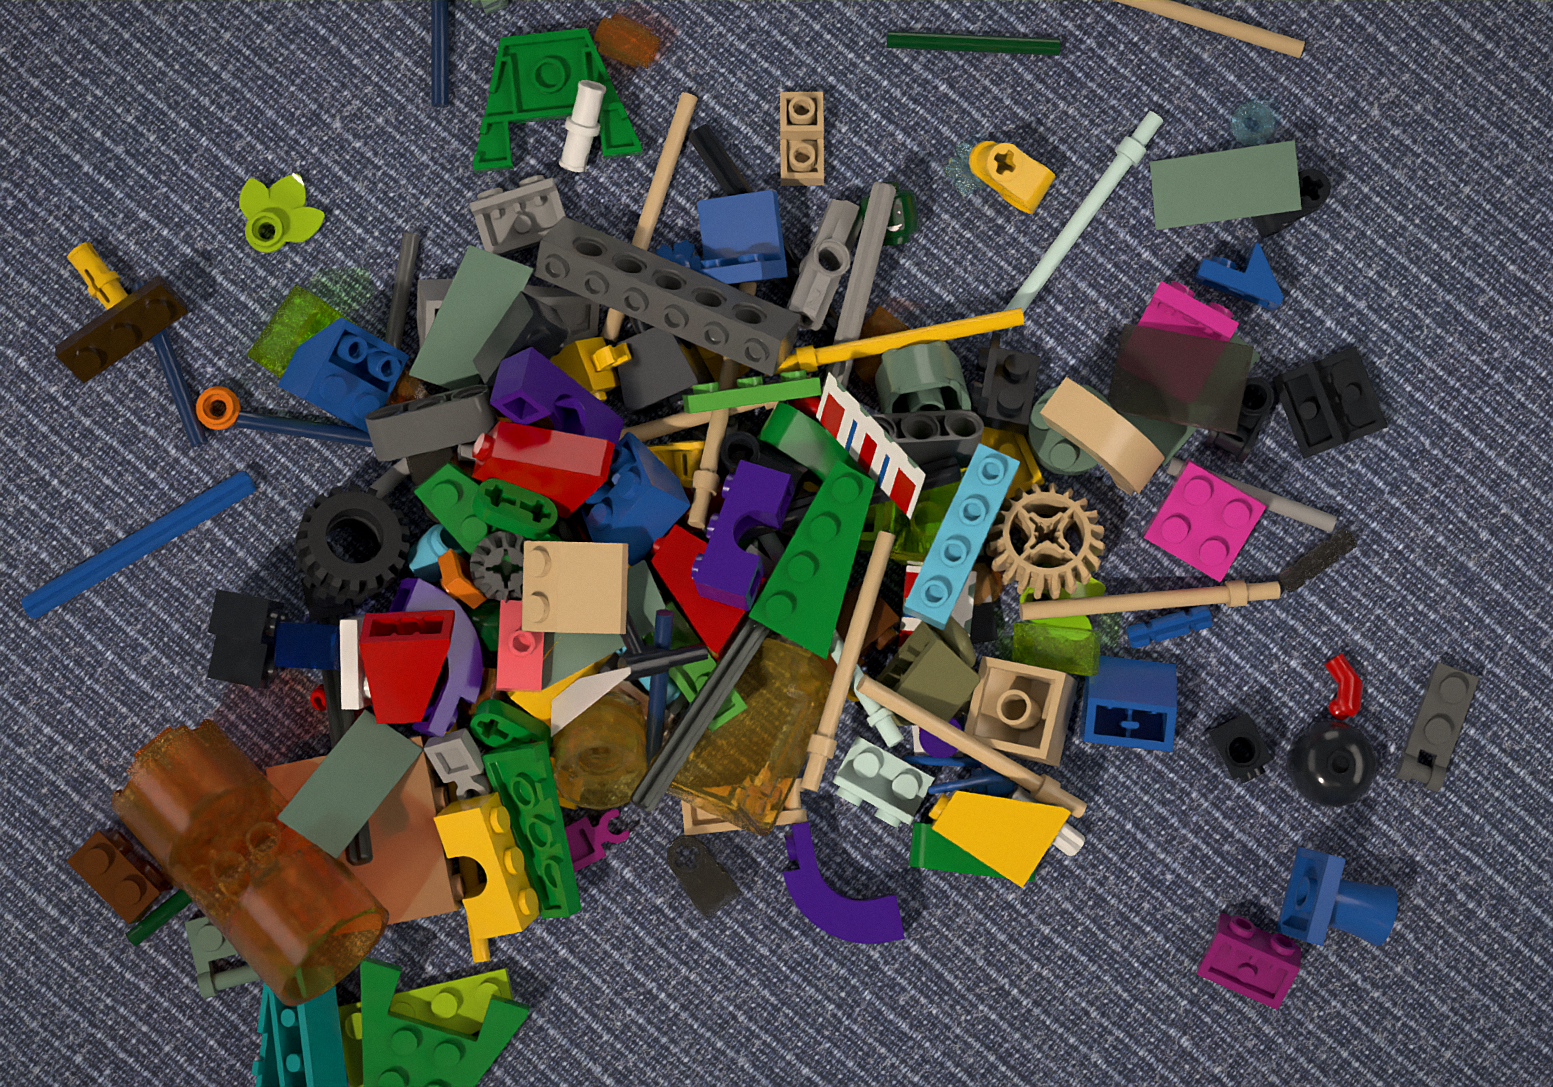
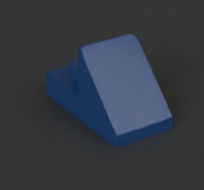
[1192,242,1283,311]

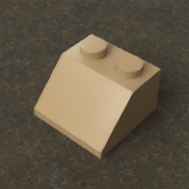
[522,541,628,634]
[964,656,1078,767]

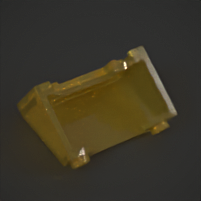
[649,637,833,837]

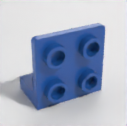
[694,190,788,285]

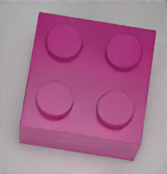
[1142,458,1267,582]

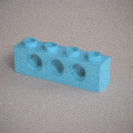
[903,443,1020,631]

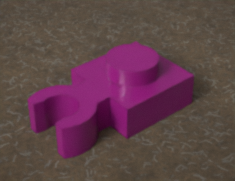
[565,809,630,872]

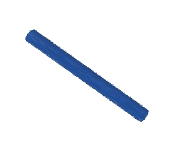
[21,471,256,619]

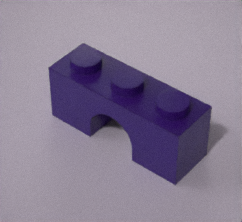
[490,347,624,463]
[691,460,795,612]

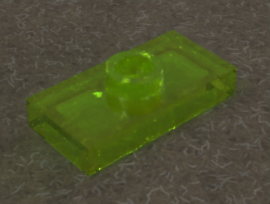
[1012,621,1101,676]

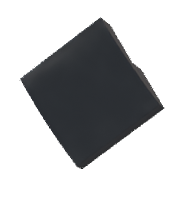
[1272,346,1389,459]

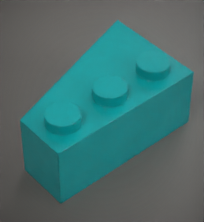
[252,967,348,1087]

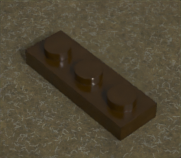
[55,275,188,383]

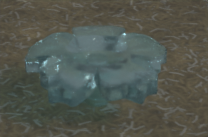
[943,141,989,195]

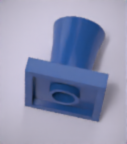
[1276,847,1398,946]

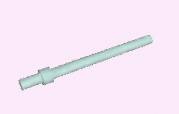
[1004,111,1163,331]

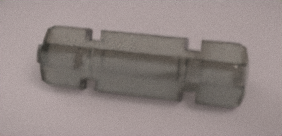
[1277,528,1357,593]

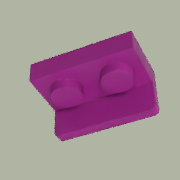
[1196,913,1301,1010]

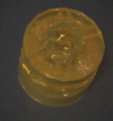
[553,691,648,809]

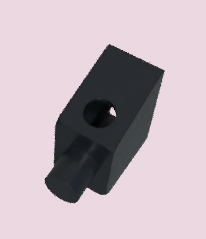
[615,316,715,416]

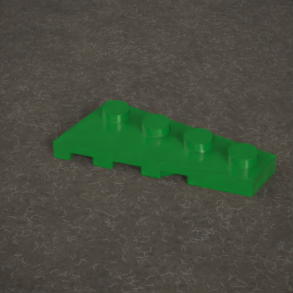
[748,459,875,660]
[414,460,565,601]
[481,741,582,919]

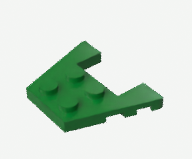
[472,28,643,173]
[360,955,530,1087]

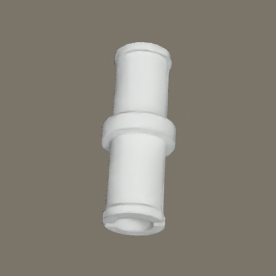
[559,80,606,172]

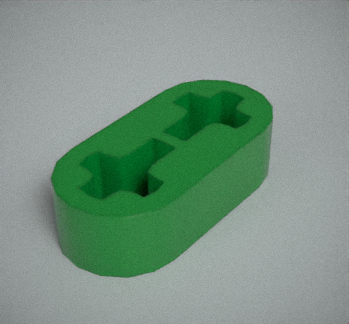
[471,478,557,540]
[470,699,553,751]

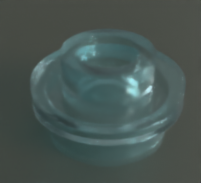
[1230,102,1275,146]

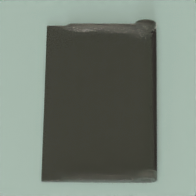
[1107,323,1254,435]

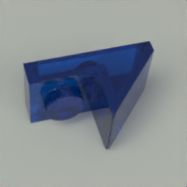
[274,622,341,670]

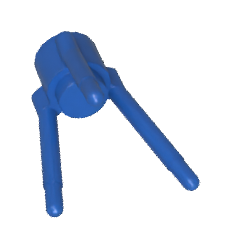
[903,755,1013,797]

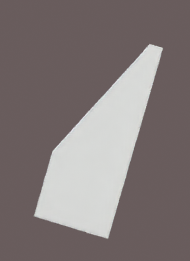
[551,667,631,737]

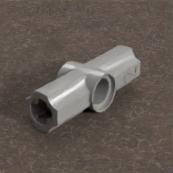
[786,199,862,331]

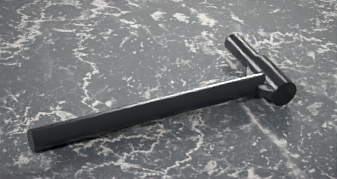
[566,507,708,682]

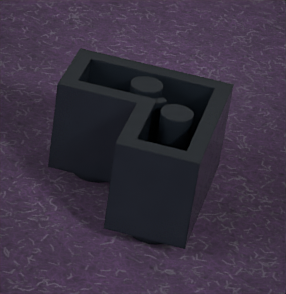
[207,589,288,689]

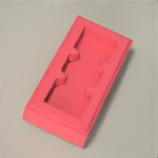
[496,600,544,693]

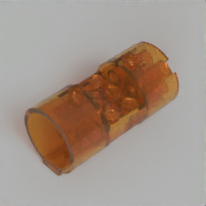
[111,719,389,1006]

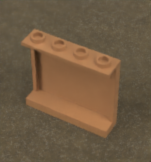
[266,736,466,943]

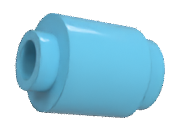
[407,524,466,582]

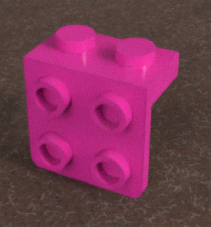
[1118,281,1239,404]

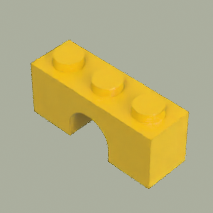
[433,792,540,940]

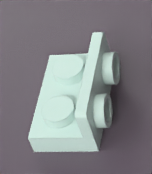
[832,736,935,828]

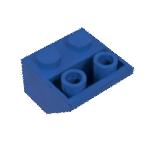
[277,318,410,433]
[579,431,691,566]
[1079,654,1177,752]

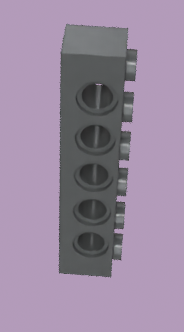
[534,216,801,376]

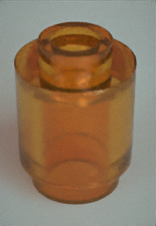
[594,12,662,70]

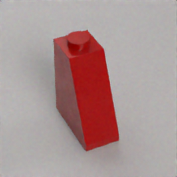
[472,421,615,519]
[650,524,766,661]
[359,610,455,724]

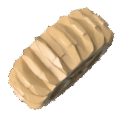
[986,482,1105,600]

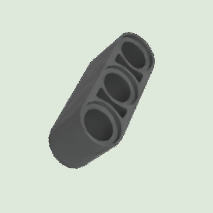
[364,385,499,461]
[853,410,984,473]

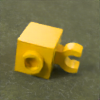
[550,336,632,402]

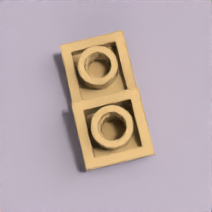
[780,92,824,186]

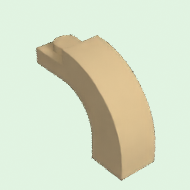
[1040,377,1165,496]

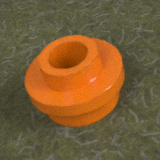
[196,386,241,430]

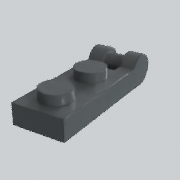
[1395,662,1479,793]

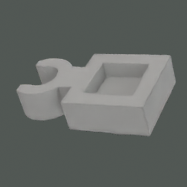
[423,728,493,800]

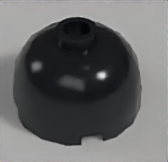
[1286,720,1377,808]

